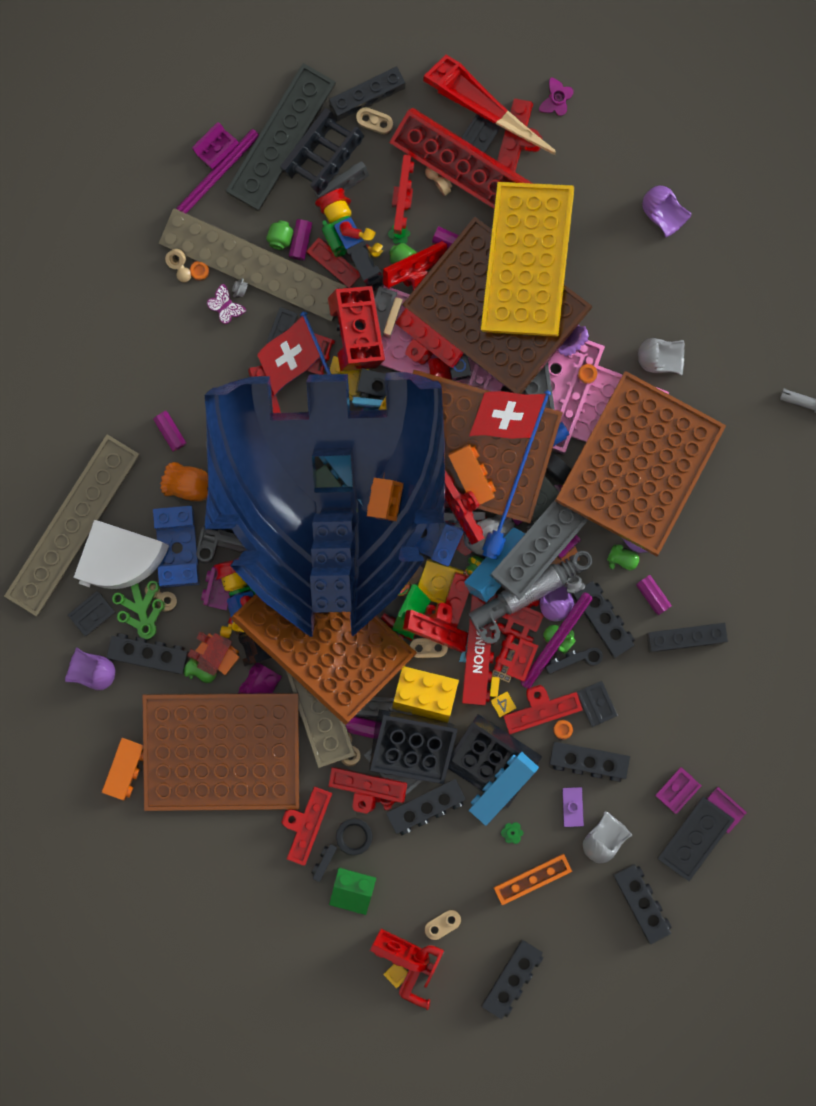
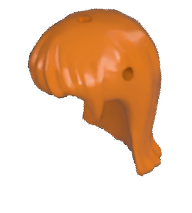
[160,462,208,501]

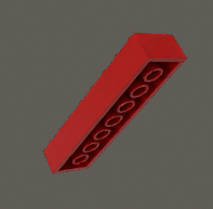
[389,108,533,209]

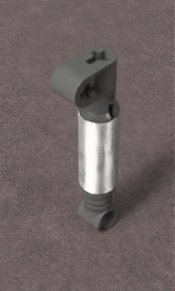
[468,551,592,644]

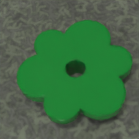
[388,225,410,244]
[501,822,523,844]

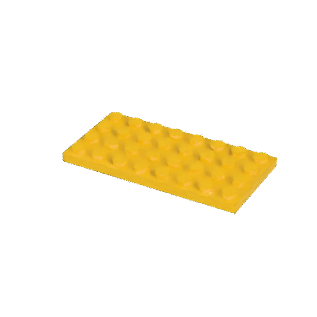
[481,182,574,337]

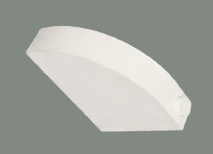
[74,520,169,589]

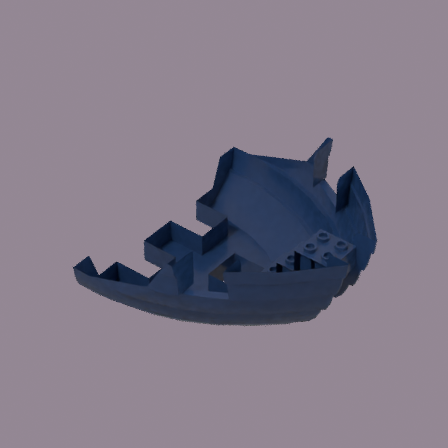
[204,372,445,637]

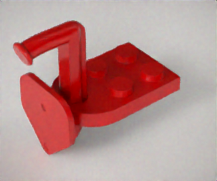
[370,929,444,1010]

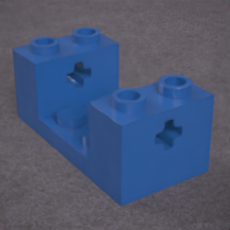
[153,506,200,588]
[414,521,464,567]

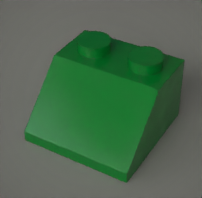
[392,584,431,639]
[329,867,376,915]

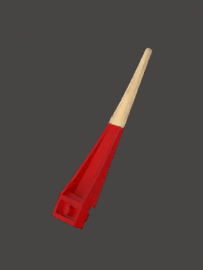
[423,55,556,155]

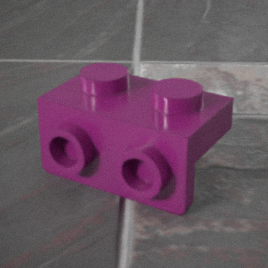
[192,122,239,169]
[201,567,230,611]
[238,662,282,693]

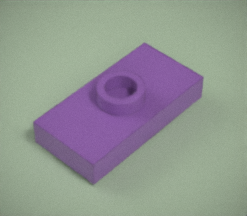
[562,787,584,827]

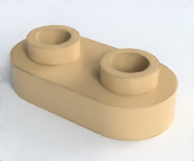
[356,108,393,134]
[410,638,448,658]
[425,910,461,940]

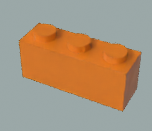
[448,443,496,505]
[102,738,143,800]

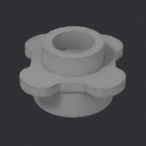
[232,278,248,297]
[564,575,585,593]

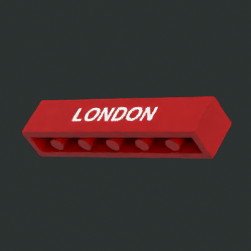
[462,593,498,706]

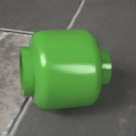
[266,220,294,250]
[389,243,417,264]

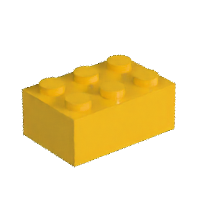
[392,666,459,723]

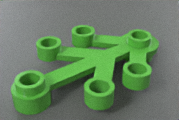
[112,581,165,639]

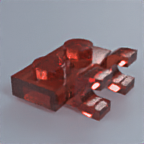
[187,632,232,676]

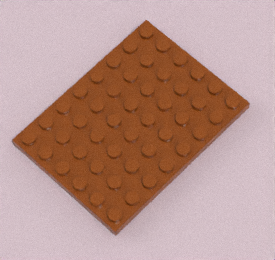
[383,370,563,523]
[555,371,726,556]
[231,594,417,725]
[142,693,299,811]

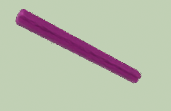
[176,129,259,213]
[521,592,592,689]

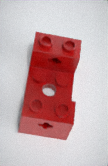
[328,286,385,372]

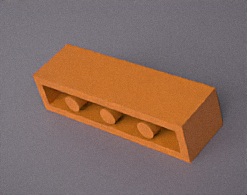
[493,854,572,905]

